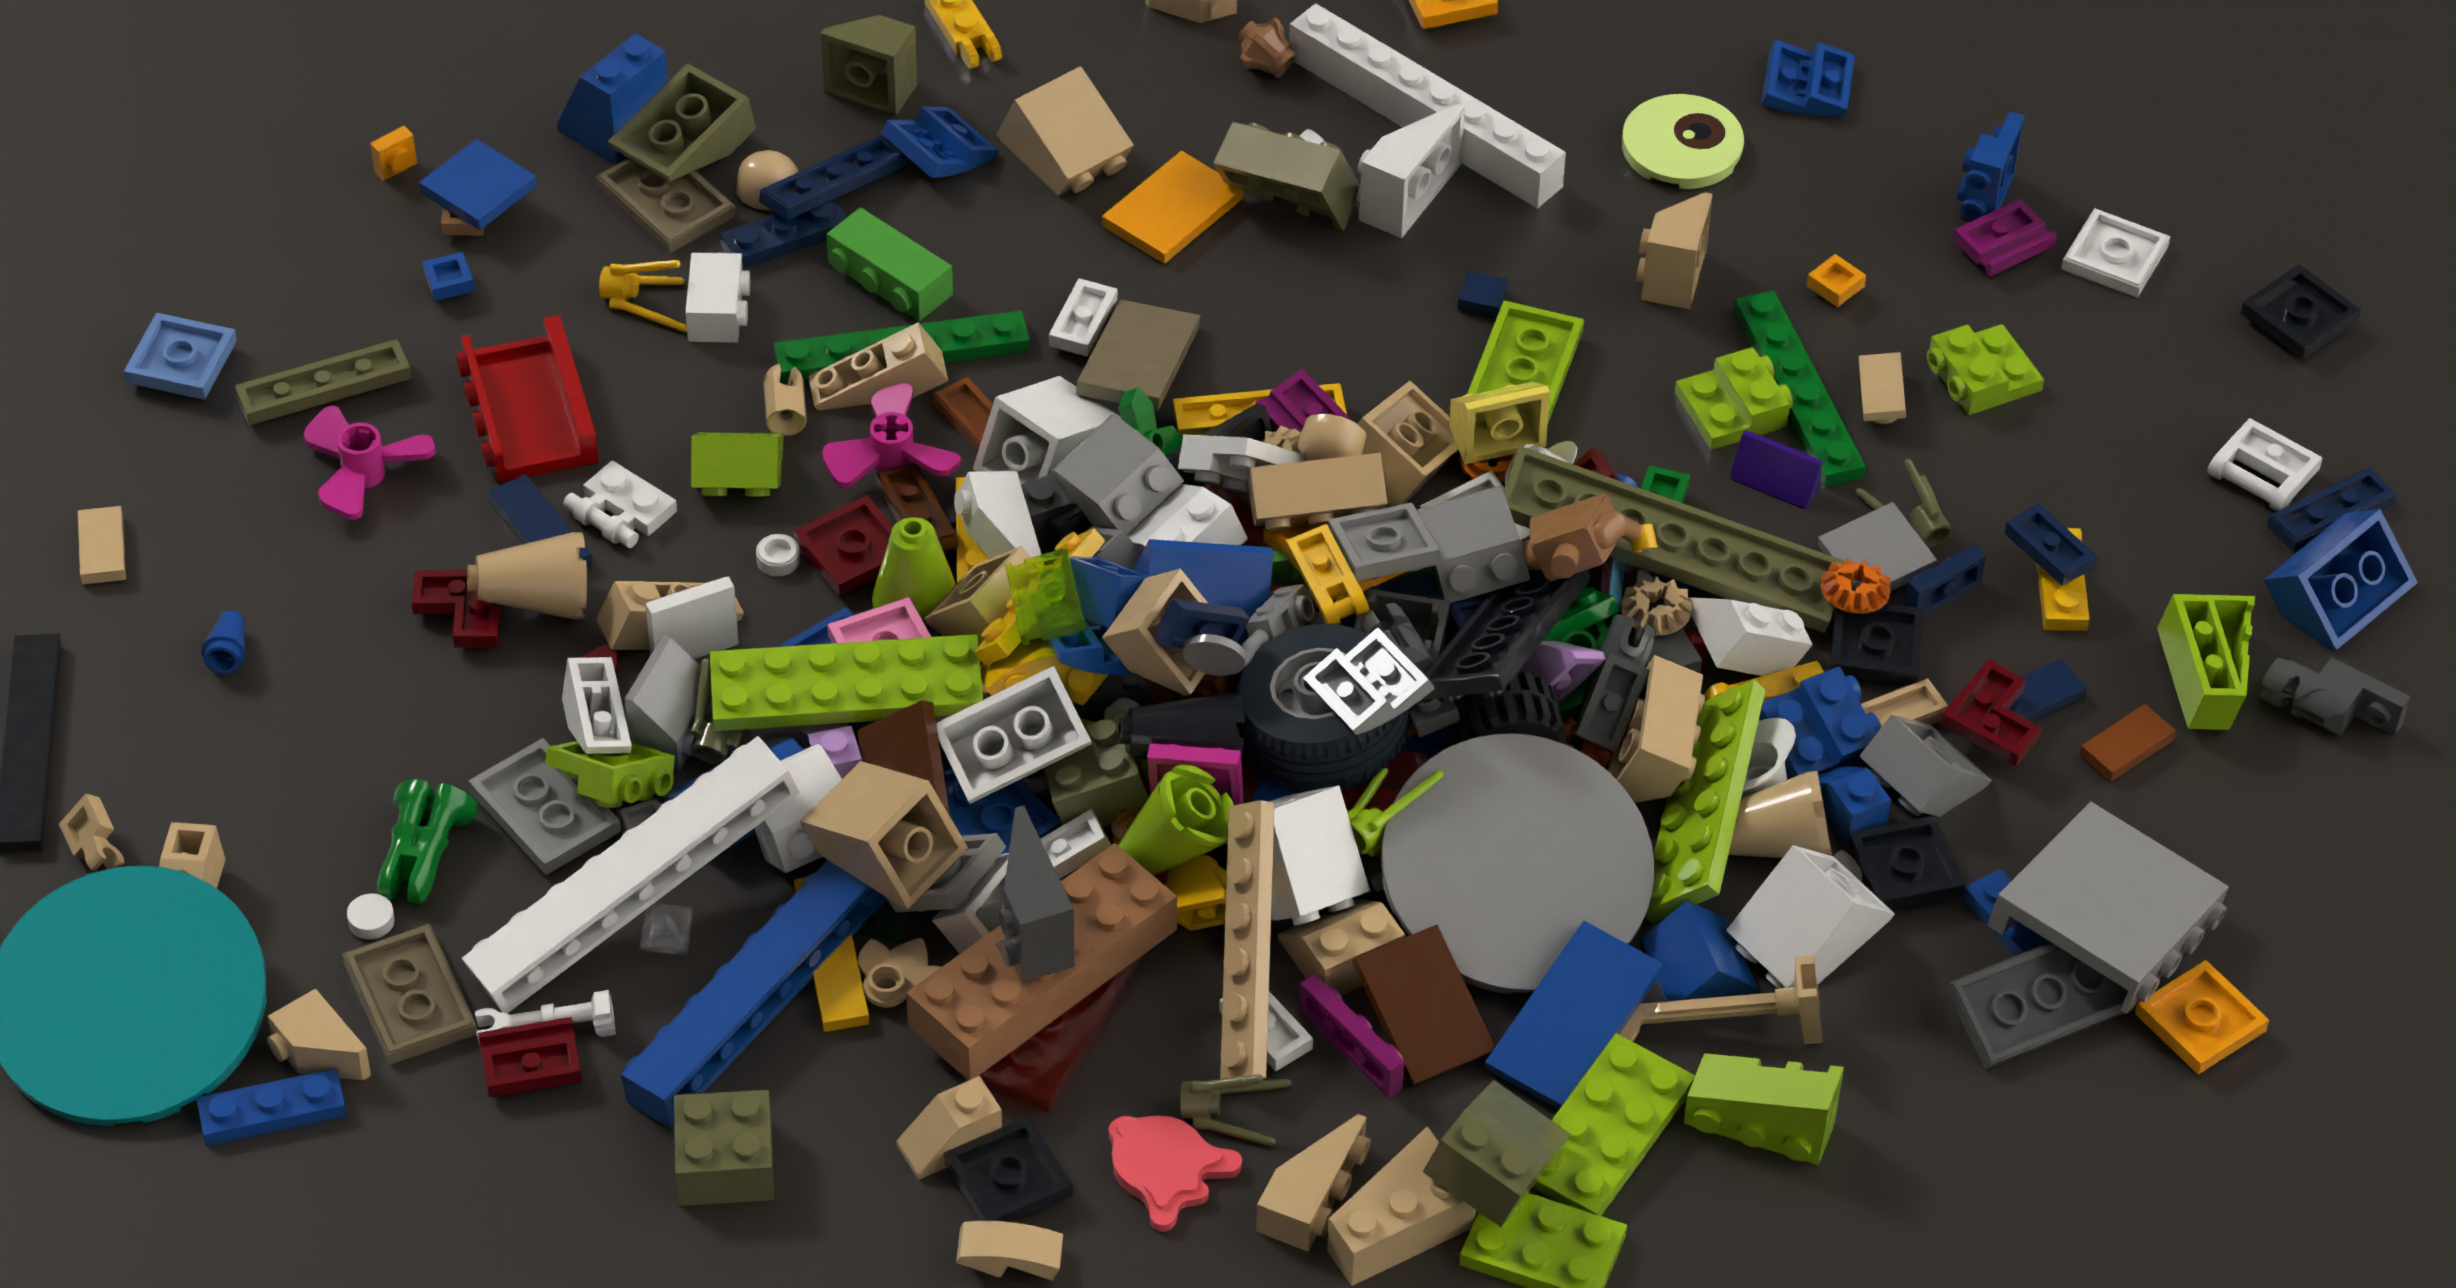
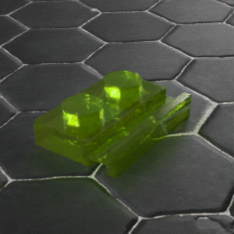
[1005,548,1086,646]

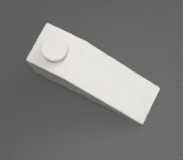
[954,471,1044,566]
[562,657,632,754]

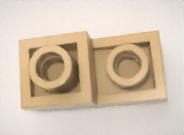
[1859,352,1906,424]
[956,1221,1063,1281]

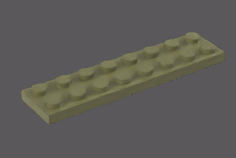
[1503,445,1844,633]

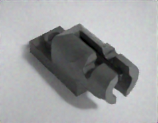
[1361,603,1460,738]
[1572,614,1656,753]
[2259,657,2411,736]

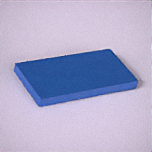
[1485,920,1663,1110]

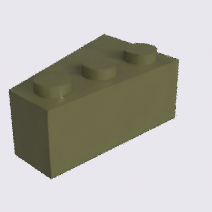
[1213,122,1360,231]

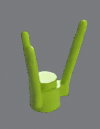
[1347,768,1444,857]

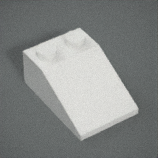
[1356,103,1465,238]
[1127,484,1248,553]

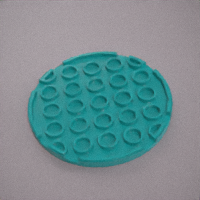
[0,866,267,1127]

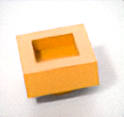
[370,126,417,181]
[1806,254,1866,307]

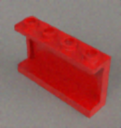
[455,315,599,483]

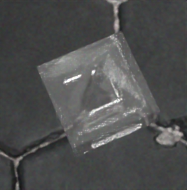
[640,903,694,955]

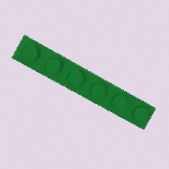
[1734,290,1866,487]
[774,310,1029,384]

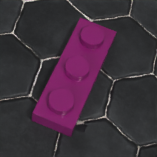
[1299,974,1405,1099]

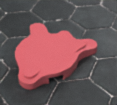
[1109,1115,1242,1232]

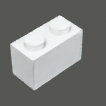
[685,253,751,343]

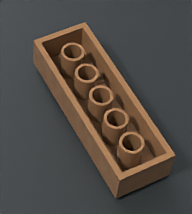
[906,843,1177,1081]

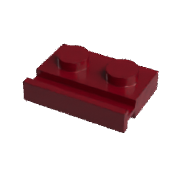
[478,1017,582,1098]

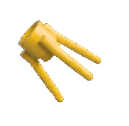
[599,260,687,332]

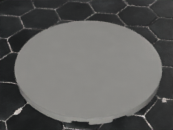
[1381,733,1654,994]

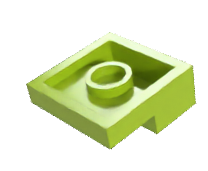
[1927,324,2044,415]
[1675,347,1793,450]
[545,741,675,808]

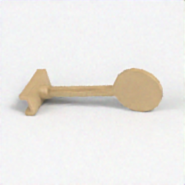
[1619,956,1823,1044]

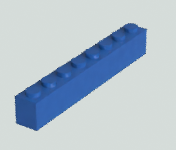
[621,860,887,1128]

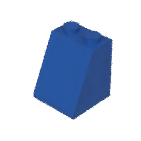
[556,33,668,165]

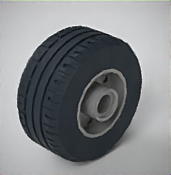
[1234,624,1410,792]

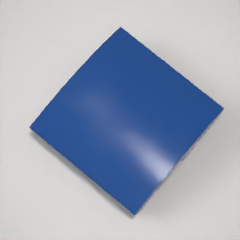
[1761,39,1855,116]
[881,106,999,178]
[1037,612,1135,675]

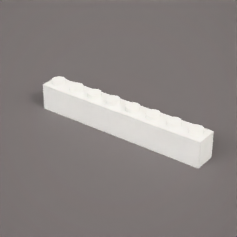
[1289,3,1566,209]
[462,736,800,1013]

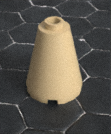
[467,532,587,620]
[1728,771,1832,858]

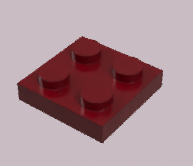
[793,495,893,596]

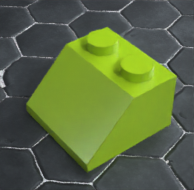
[691,432,784,496]

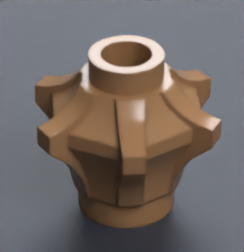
[1237,17,1297,78]

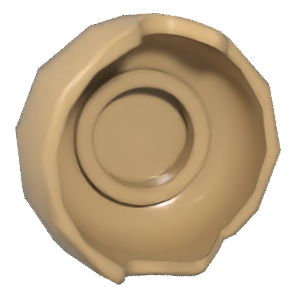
[736,150,799,211]
[1298,414,1366,461]

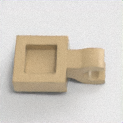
[59,794,125,871]

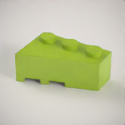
[2157,594,2255,730]
[1684,1053,1844,1165]

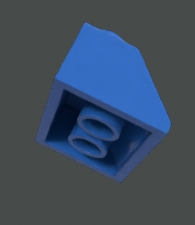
[2263,509,2418,651]
[1133,539,1274,644]

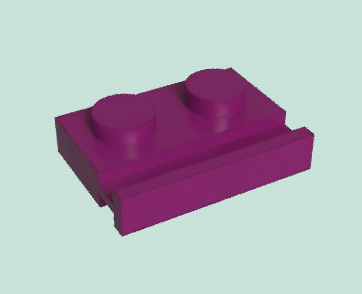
[1953,199,2057,277]
[1255,368,1352,433]

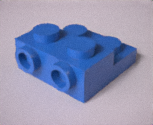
[1957,111,2025,221]
[1759,666,1881,778]

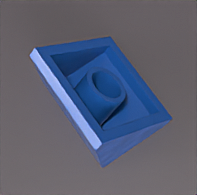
[1640,900,1759,1002]

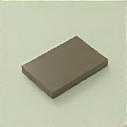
[596,158,736,254]
[342,924,477,1065]

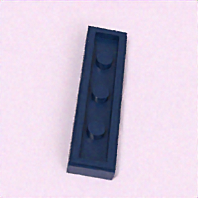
[759,135,908,220]

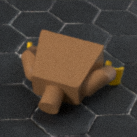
[1521,492,1657,581]

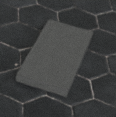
[1945,942,2141,1070]

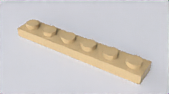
[1220,800,1274,1079]

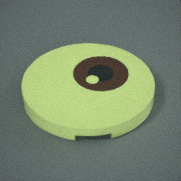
[1622,94,1744,189]

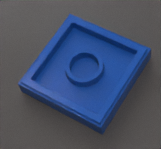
[419,139,537,230]

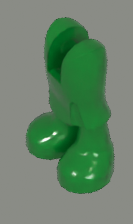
[377,779,478,905]

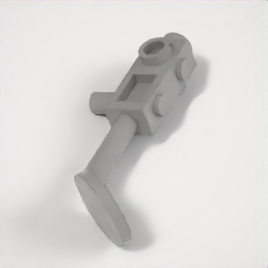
[1182,584,1314,676]

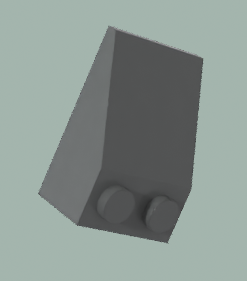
[998,805,1075,983]

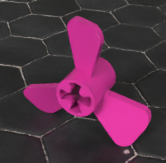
[822,383,961,489]
[304,406,436,520]

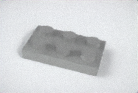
[468,738,621,875]

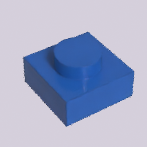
[422,252,475,301]

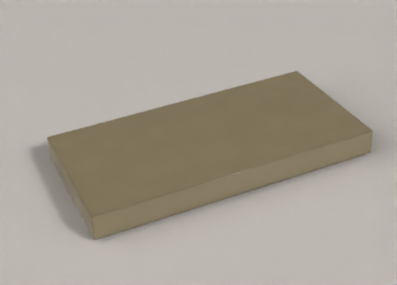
[1076,299,1201,411]

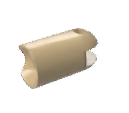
[763,364,807,436]

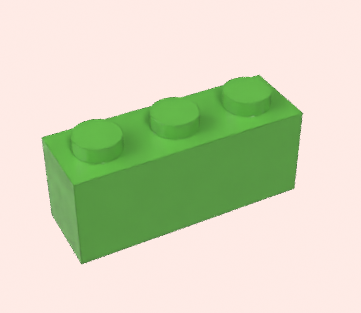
[827,207,953,322]

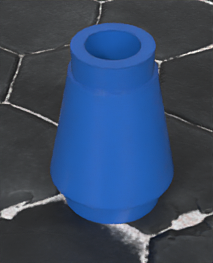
[201,611,245,674]

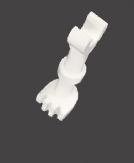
[475,990,616,1045]

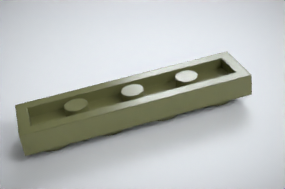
[234,339,412,425]

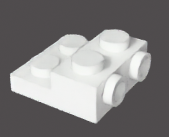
[1178,434,1304,493]

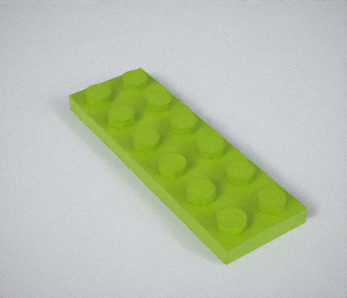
[710,634,983,731]
[1645,679,1766,923]

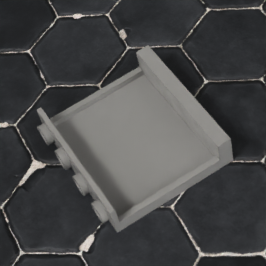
[1987,801,2229,1014]

